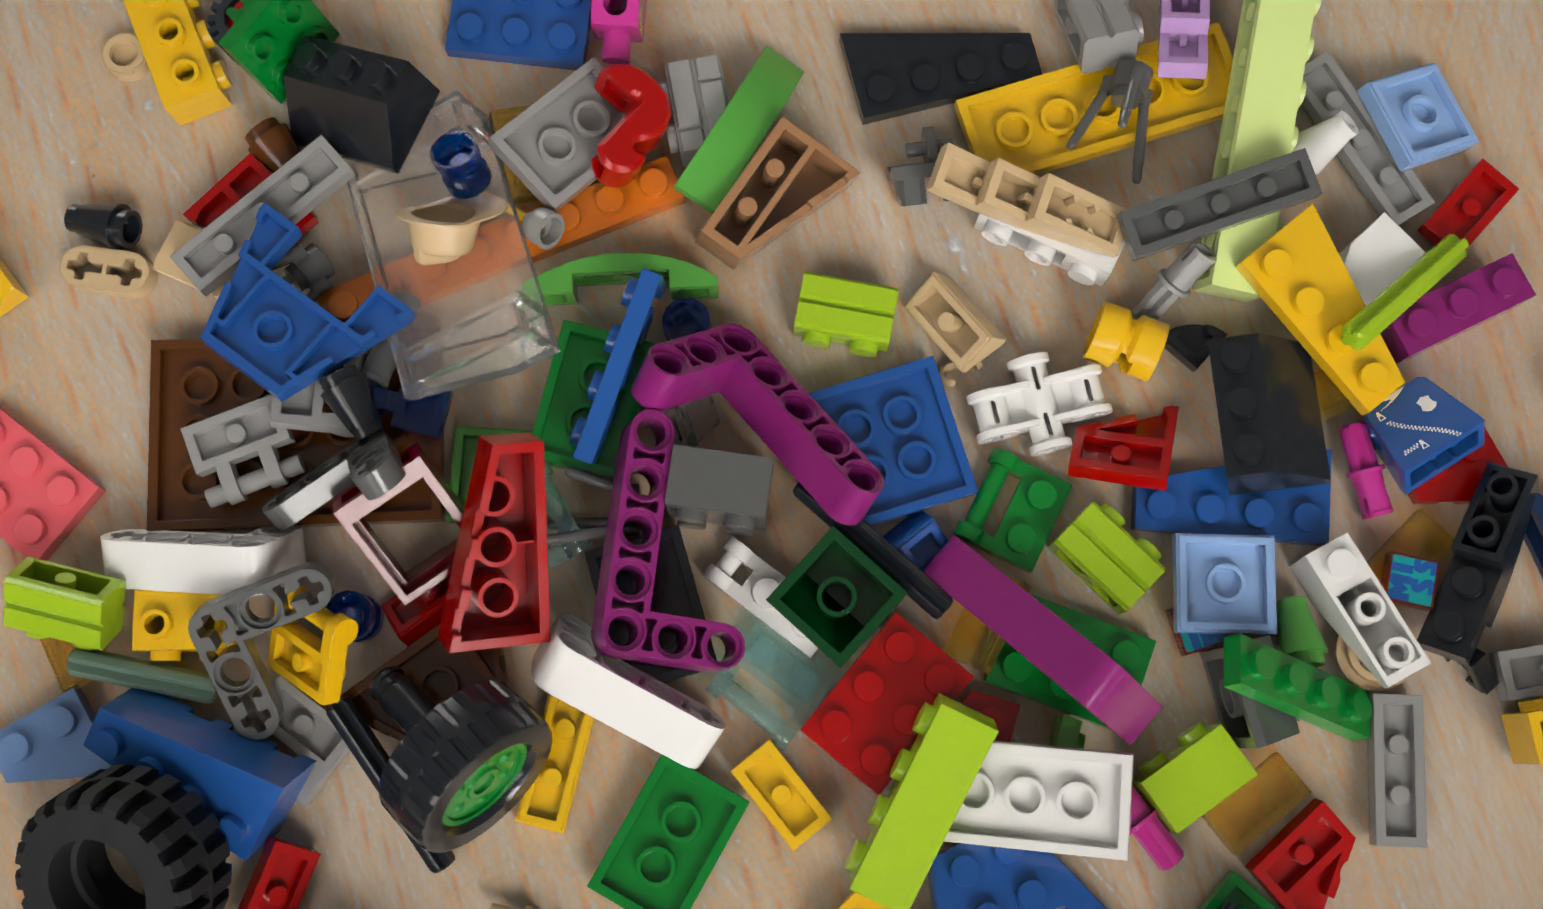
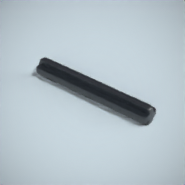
[793,482,953,619]
[326,697,455,874]

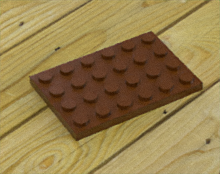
[147,329,445,532]

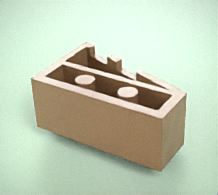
[695,116,861,270]

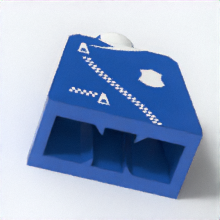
[1364,377,1485,495]

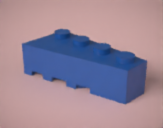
[83,688,317,861]

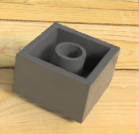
[665,444,774,536]

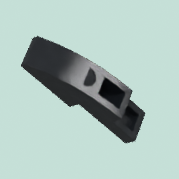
[1417,462,1539,665]

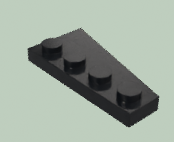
[839,33,1042,125]

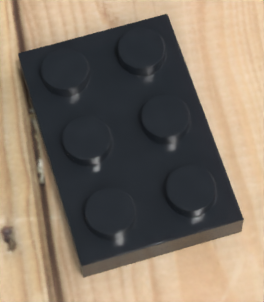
[584,525,717,683]

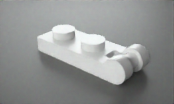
[702,536,818,659]

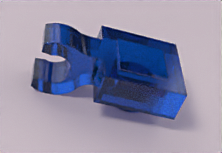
[370,379,453,440]

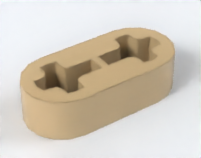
[60,246,157,299]

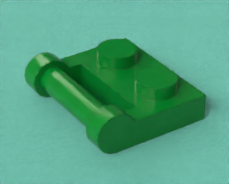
[952,448,1073,573]

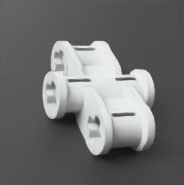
[966,352,1113,456]

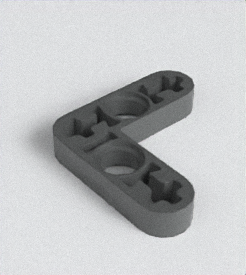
[262,429,406,531]
[188,562,336,740]

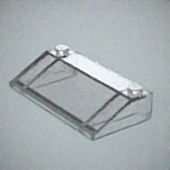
[343,90,560,401]

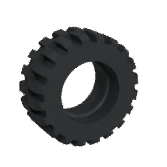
[15,764,232,909]

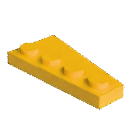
[1235,203,1405,415]

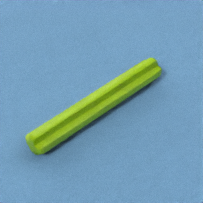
[1340,234,1469,350]

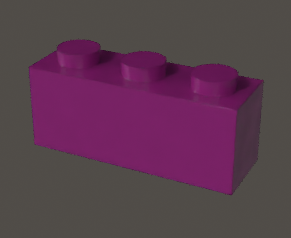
[1380,253,1536,365]

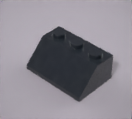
[284,35,440,174]
[1208,333,1331,496]

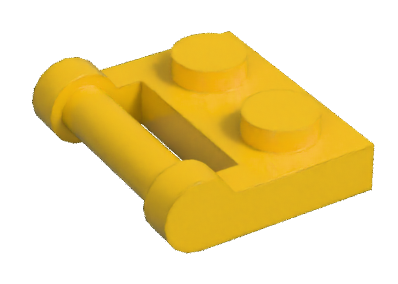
[267,586,359,706]

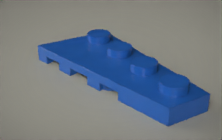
[569,268,667,464]
[1131,449,1332,546]

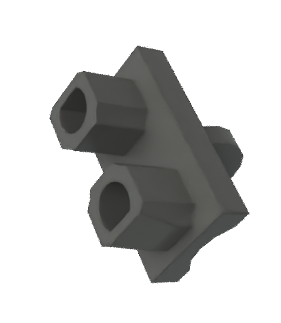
[887,126,954,206]

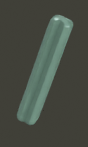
[66,648,218,704]

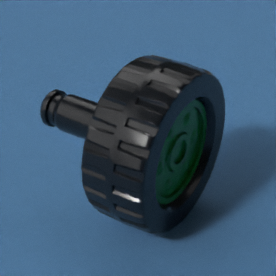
[368,666,553,853]

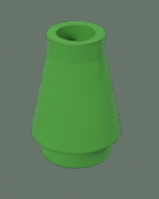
[1276,596,1329,668]

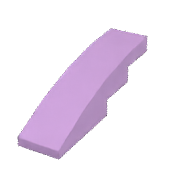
[1157,0,1210,79]

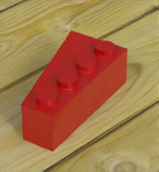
[437,432,550,653]

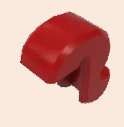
[591,64,672,188]

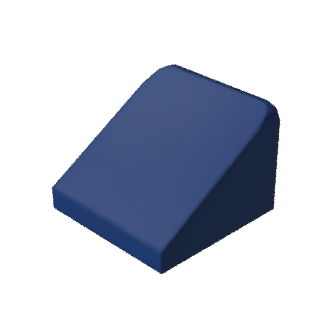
[883,511,948,571]

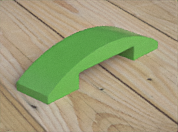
[673,45,804,214]
[524,253,719,307]

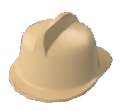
[395,194,507,265]

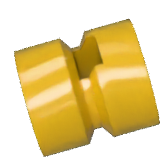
[1082,301,1170,382]

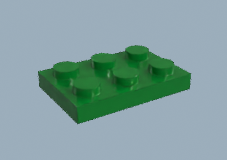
[532,320,656,480]
[983,593,1156,731]
[587,754,750,909]

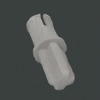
[1133,240,1217,320]

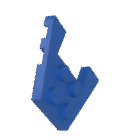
[200,203,416,402]
[927,843,1107,909]

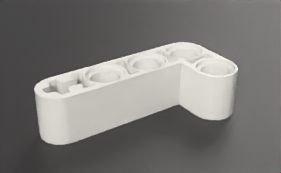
[100,525,306,596]
[531,613,726,769]

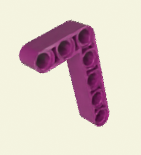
[631,324,885,526]
[591,409,745,673]
[923,535,1163,746]

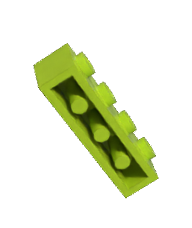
[844,693,999,909]

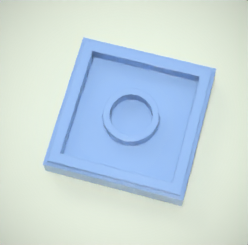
[1357,63,1479,172]
[1172,533,1277,635]

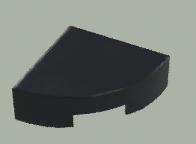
[1164,324,1228,372]
[1444,648,1499,695]

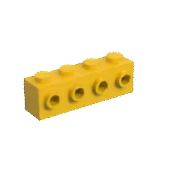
[123,0,233,126]

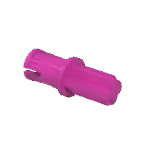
[1339,421,1394,520]
[1130,785,1184,871]

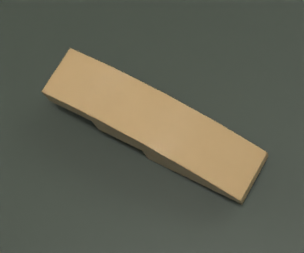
[926,142,1127,257]

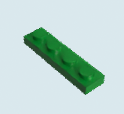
[1224,633,1372,742]

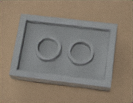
[488,57,626,212]

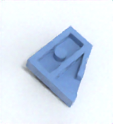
[0,688,111,783]

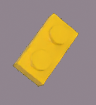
[731,739,832,851]

